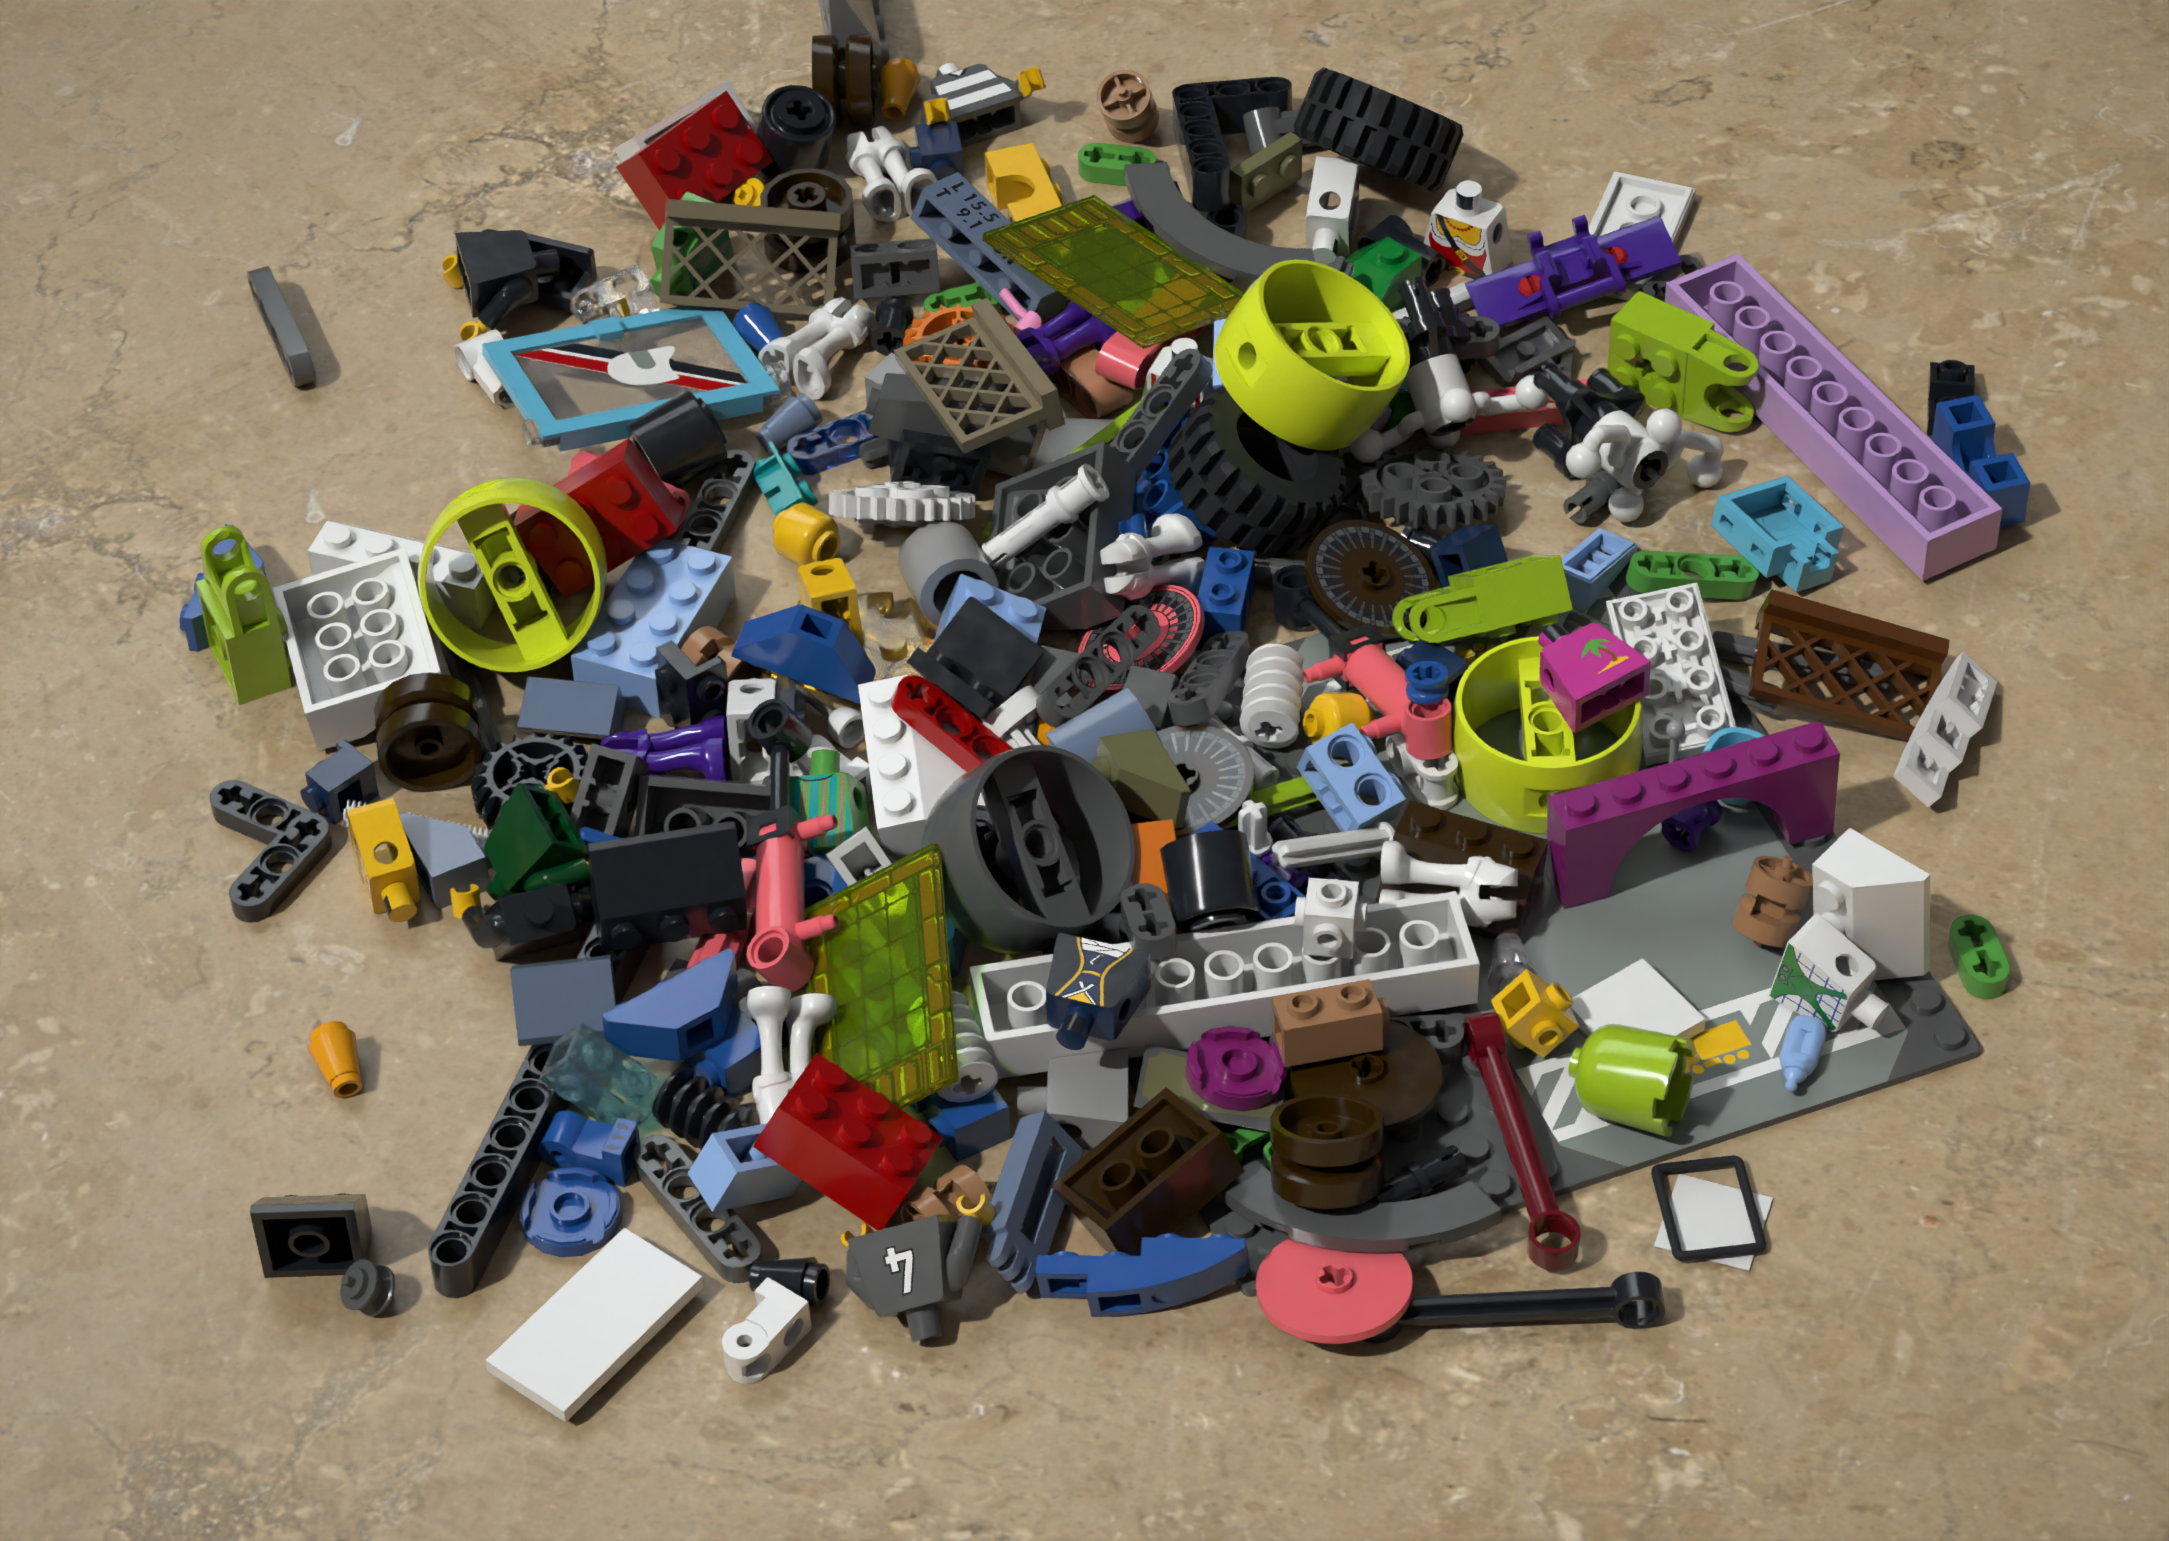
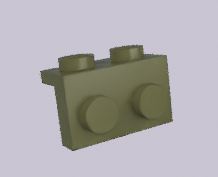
[1230,132,1302,213]

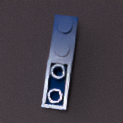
[1035,1233,1250,1317]

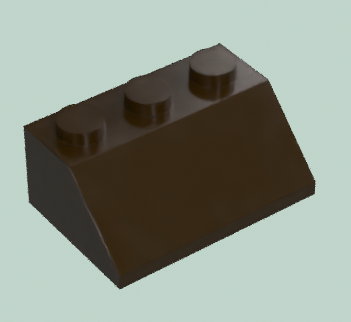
[1375,801,1549,946]
[1051,1087,1245,1256]

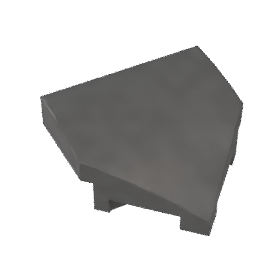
[1476,316,1576,387]

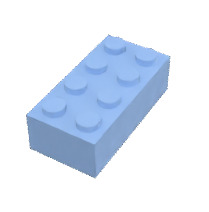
[571,539,736,718]

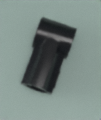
[1357,215,1446,288]

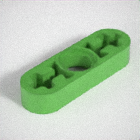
[1626,551,1759,600]

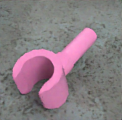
[999,288,1042,333]

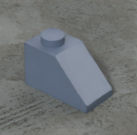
[399,812,493,910]

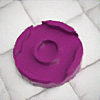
[1185,1026,1286,1111]

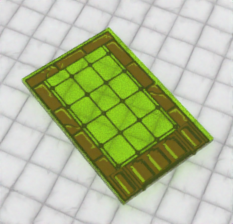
[982,195,1245,349]
[805,842,959,1109]

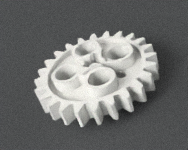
[829,481,976,528]

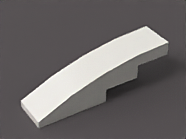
[1893,651,1997,807]

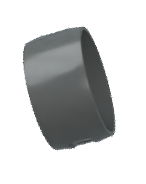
[922,745,1135,954]

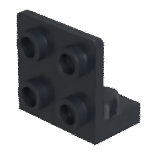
[887,429,991,496]
[907,597,1044,722]

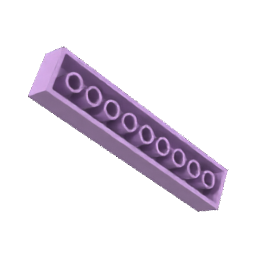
[1665,254,2002,581]

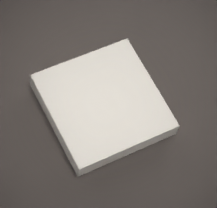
[1571,958,1706,1039]

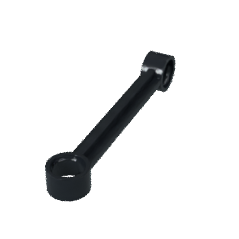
[1363,1272,1665,1343]

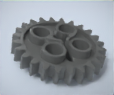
[1359,445,1506,529]

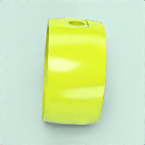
[1214,259,1410,450]
[418,477,607,672]
[1452,636,1644,834]

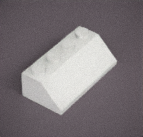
[308,521,496,629]

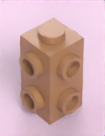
[1272,979,1390,1067]

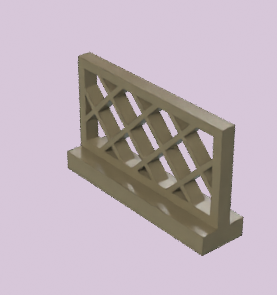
[659,199,841,315]
[893,298,1065,454]

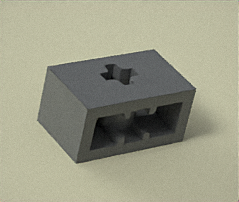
[570,743,649,838]

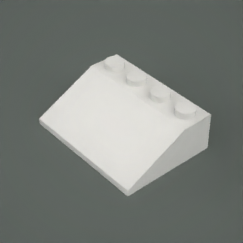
[273,547,442,751]
[858,675,993,862]

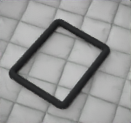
[1651,1155,1766,1261]

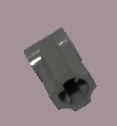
[1243,107,1318,156]

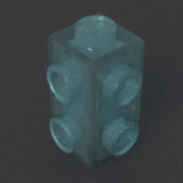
[539,1023,661,1125]

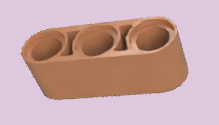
[1052,331,1133,419]

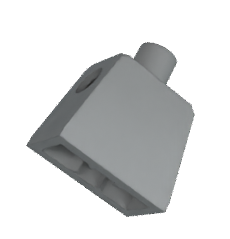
[1017,1048,1129,1151]

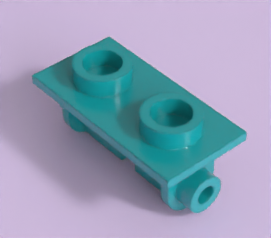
[753,441,819,517]

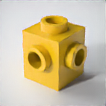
[1491,968,1579,1058]

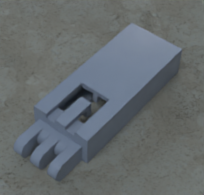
[981,1110,1083,1293]

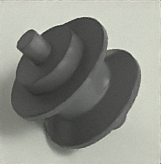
[340,1259,395,1316]

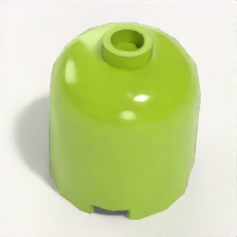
[1569,1024,1696,1137]

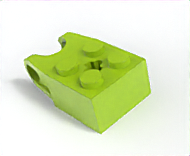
[1607,291,1759,432]
[196,526,293,705]
[1392,555,1573,643]

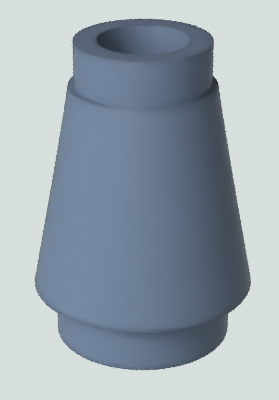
[756,393,823,454]

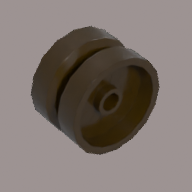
[812,34,878,125]
[760,168,856,274]
[374,672,482,792]
[1270,1093,1384,1209]

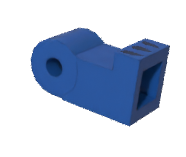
[537,1111,640,1188]

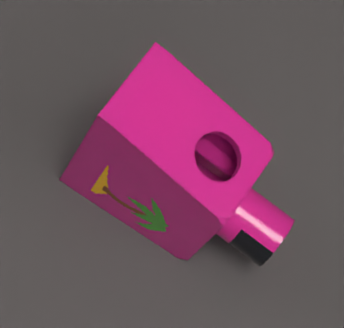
[1538,623,1651,733]

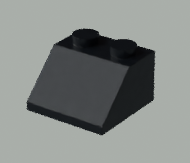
[250,1193,372,1278]

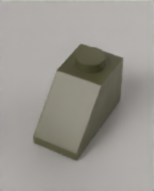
[1091,729,1191,829]

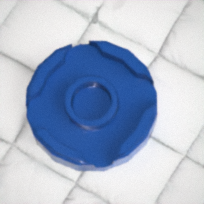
[519,1167,621,1257]

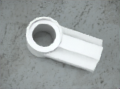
[454,329,516,409]

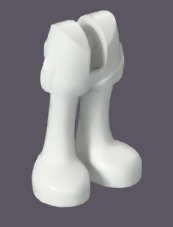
[846,126,938,222]
[758,297,875,400]
[1100,513,1205,600]
[1379,841,1518,927]
[747,986,837,1124]

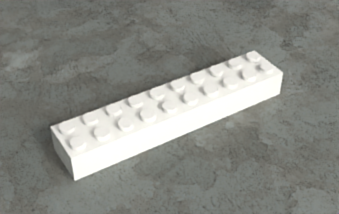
[969,891,1480,1079]

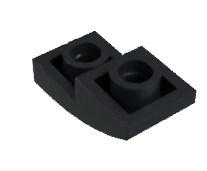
[1927,360,1975,435]

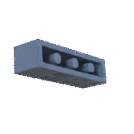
[910,172,1075,322]

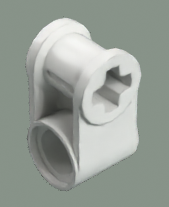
[1386,733,1458,810]

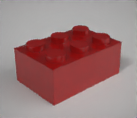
[616,90,774,231]
[514,438,682,598]
[753,1053,943,1231]

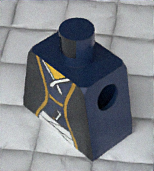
[1046,932,1151,1050]

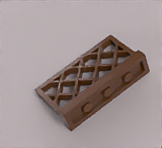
[1748,589,1950,741]

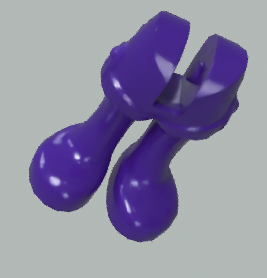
[1015,294,1119,375]
[601,715,731,781]

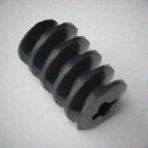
[652,1066,760,1150]

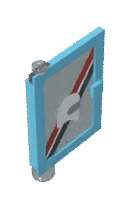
[482,305,792,452]

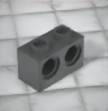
[849,238,940,299]

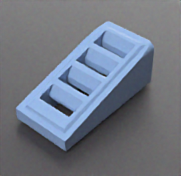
[1562,528,1638,611]

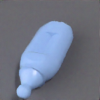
[1779,1015,1826,1092]

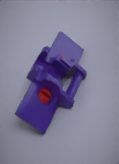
[1465,215,1682,329]

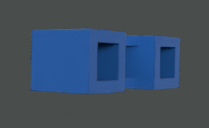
[1932,394,2031,527]

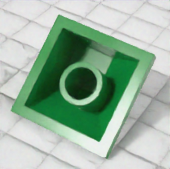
[1345,237,1421,313]

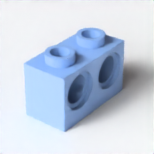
[1296,722,1406,832]

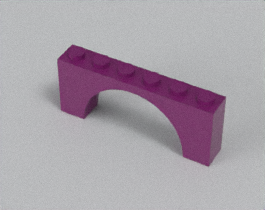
[1546,721,1840,909]

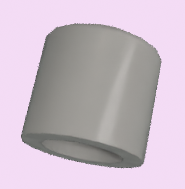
[898,521,998,626]

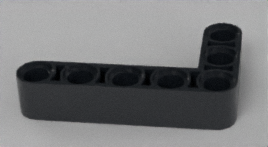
[1172,77,1292,212]

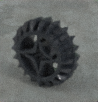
[471,731,588,830]

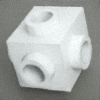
[1294,877,1367,959]

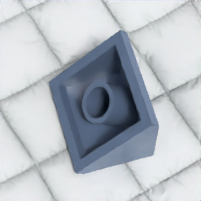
[510,955,616,1046]

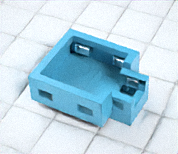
[1710,475,1844,592]

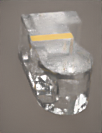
[570,264,659,325]

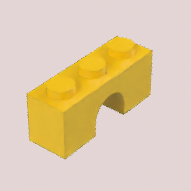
[985,142,1070,257]

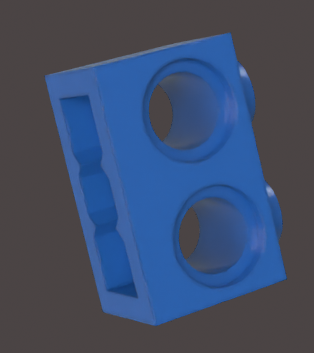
[1195,547,1255,650]

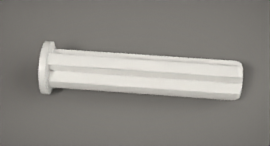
[1271,821,1395,869]

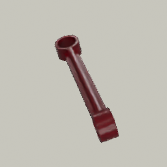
[1463,1012,1581,1271]

